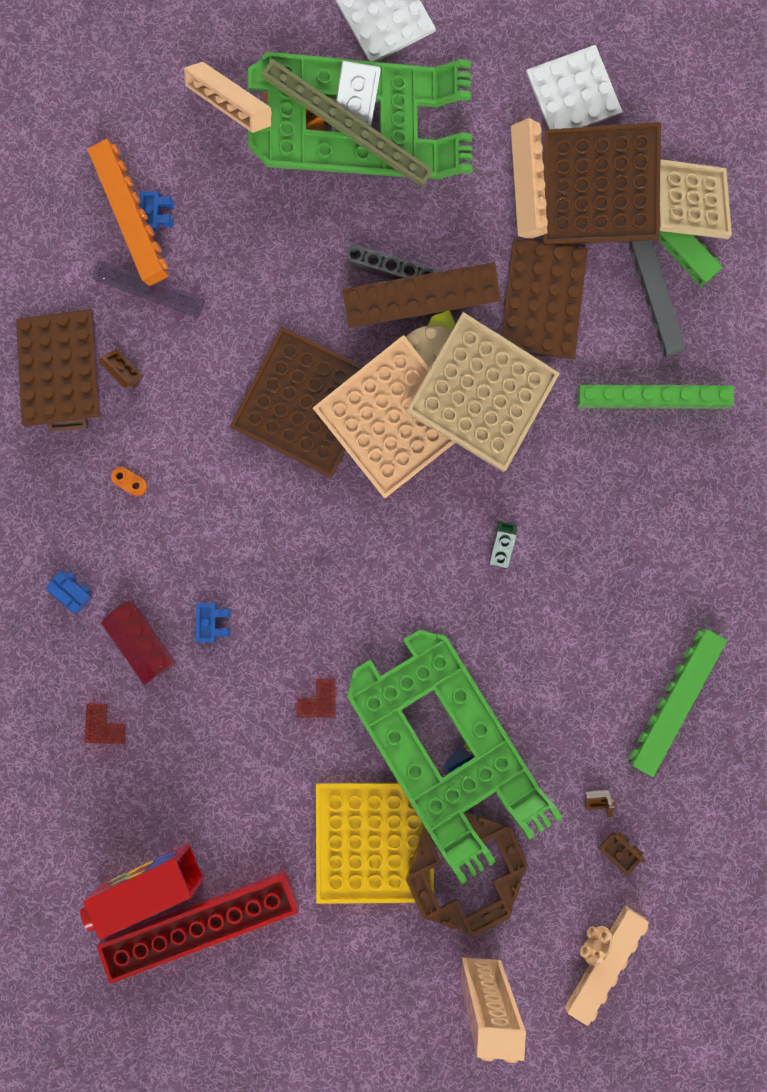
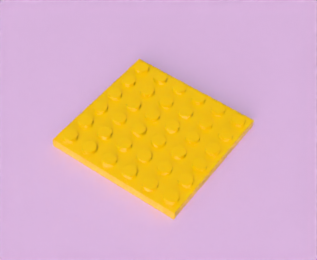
[316,782,434,904]

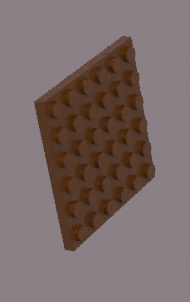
[543,122,661,245]
[230,326,363,478]

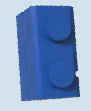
[45,571,93,614]

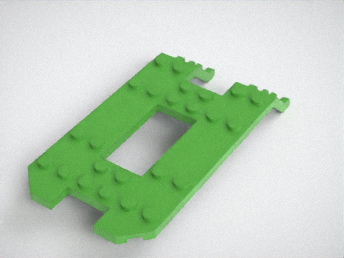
[247,52,473,179]
[347,630,562,885]

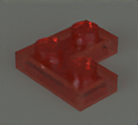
[297,678,336,718]
[84,703,126,744]

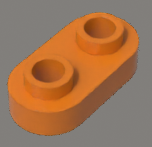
[111,467,147,496]

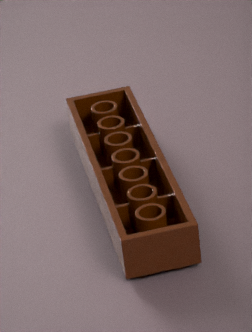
[342,262,501,328]

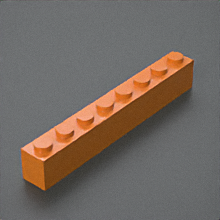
[87,139,169,286]

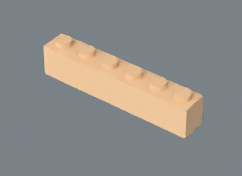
[184,62,272,133]
[511,118,548,239]
[565,906,649,1026]

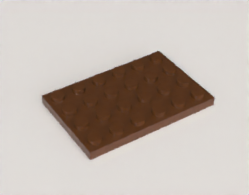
[501,239,588,360]
[16,309,101,427]

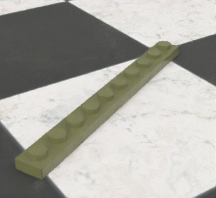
[261,59,433,188]

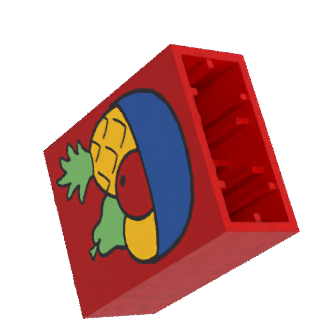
[80,843,204,940]

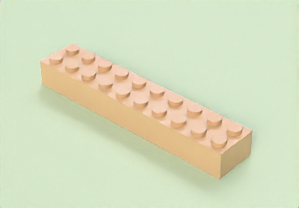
[460,957,526,1063]

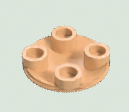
[580,926,612,966]

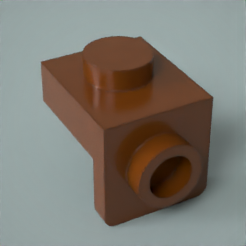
[585,790,615,817]

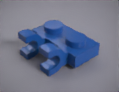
[139,191,175,231]
[195,603,231,642]

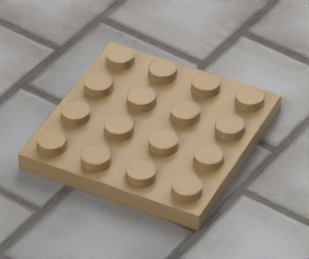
[659,159,732,239]

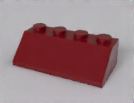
[101,600,176,685]

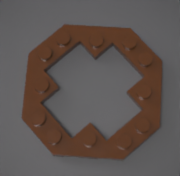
[405,811,528,936]

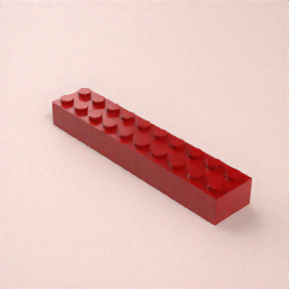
[96,870,299,984]

